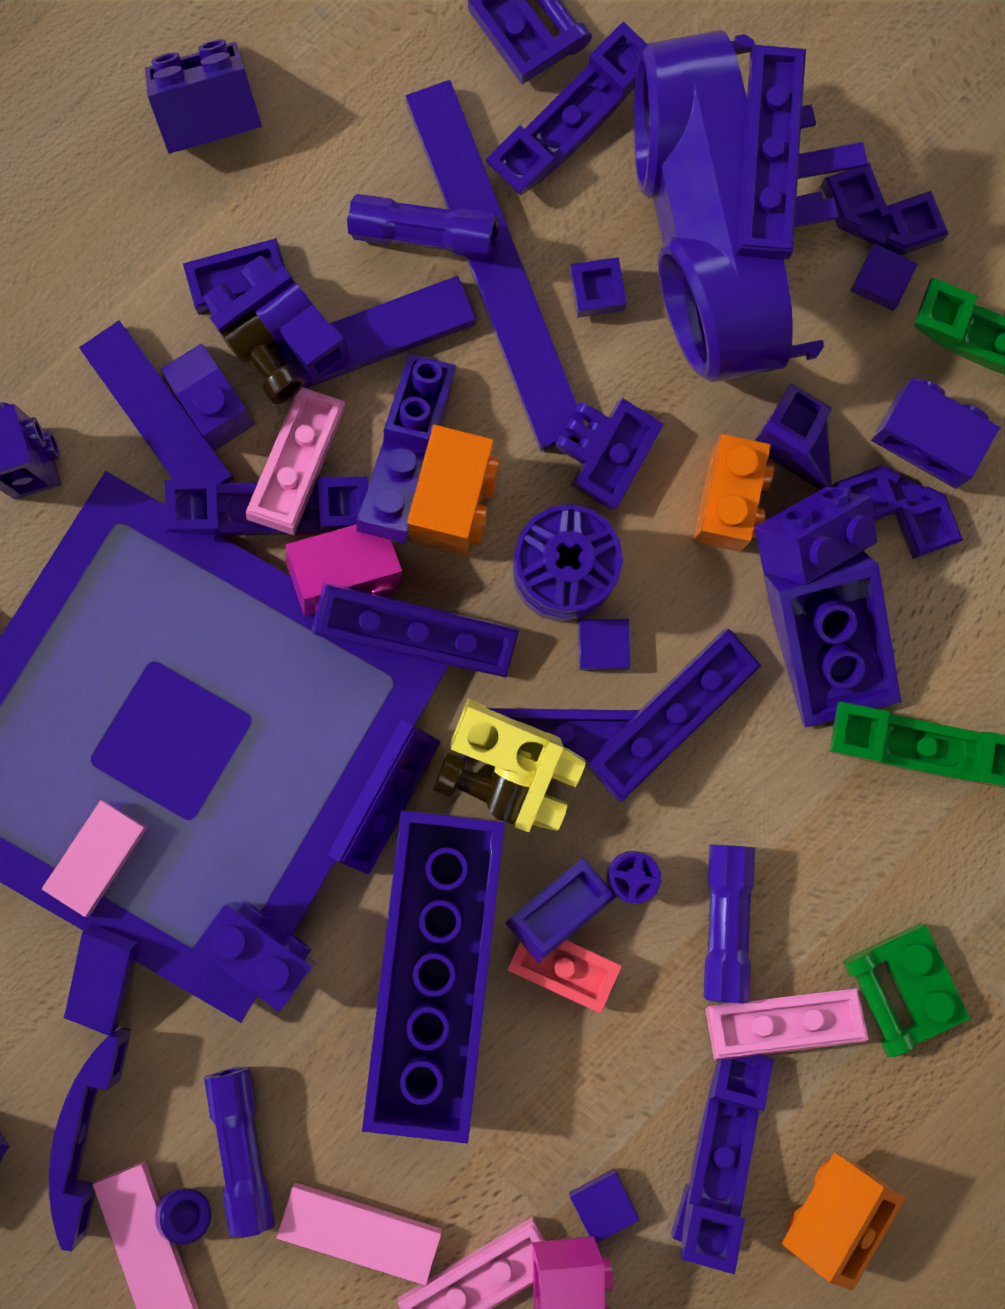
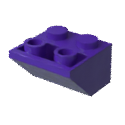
[145,39,262,154]

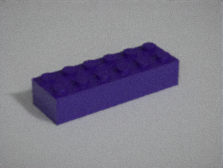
[362,810,505,1144]

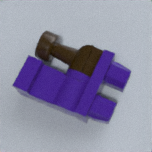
[204,256,350,404]

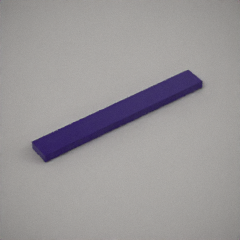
[405,80,585,451]

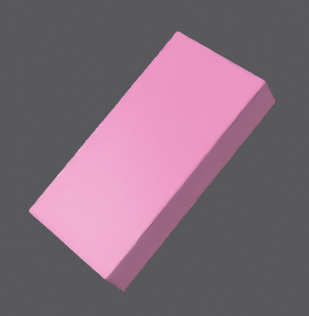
[42,800,147,917]

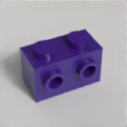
[871,378,1001,489]
[0,402,62,500]
[755,487,878,585]
[193,900,317,1012]

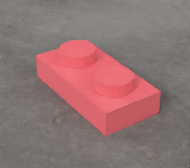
[507,940,622,1014]

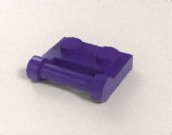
[468,0,592,85]

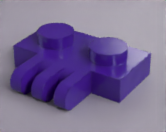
[555,398,664,510]

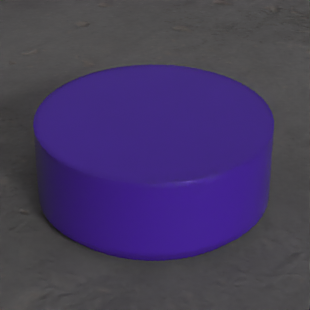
[155,1188,211,1245]

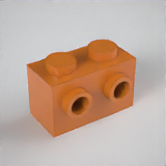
[693,434,775,552]
[781,1152,906,1291]

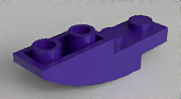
[356,354,456,544]

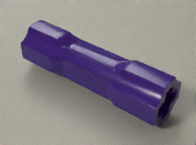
[347,194,500,260]
[703,844,755,1004]
[204,1067,276,1238]

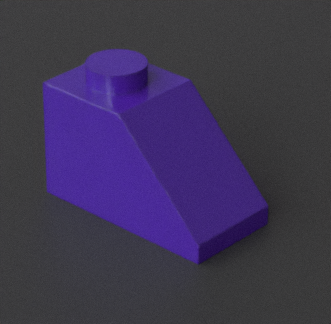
[161,343,255,451]

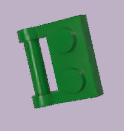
[843,923,971,1057]

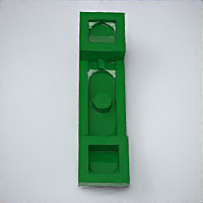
[914,278,1005,375]
[829,702,1005,788]

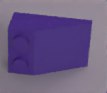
[763,551,902,728]

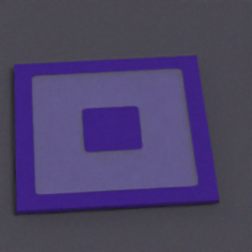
[0,471,448,1023]

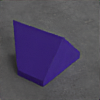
[754,383,832,490]

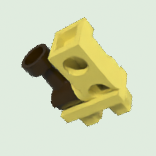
[433,698,586,833]

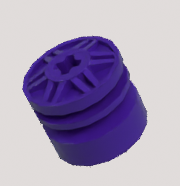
[513,504,623,623]

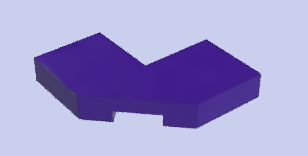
[821,163,949,255]
[832,466,963,559]

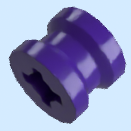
[607,851,661,903]

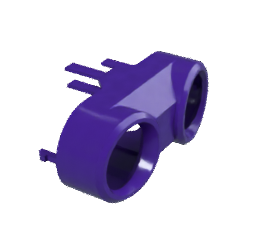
[634,30,868,382]

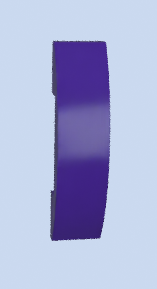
[486,21,647,196]
[164,476,368,536]
[49,1027,131,1252]
[681,1055,774,1274]

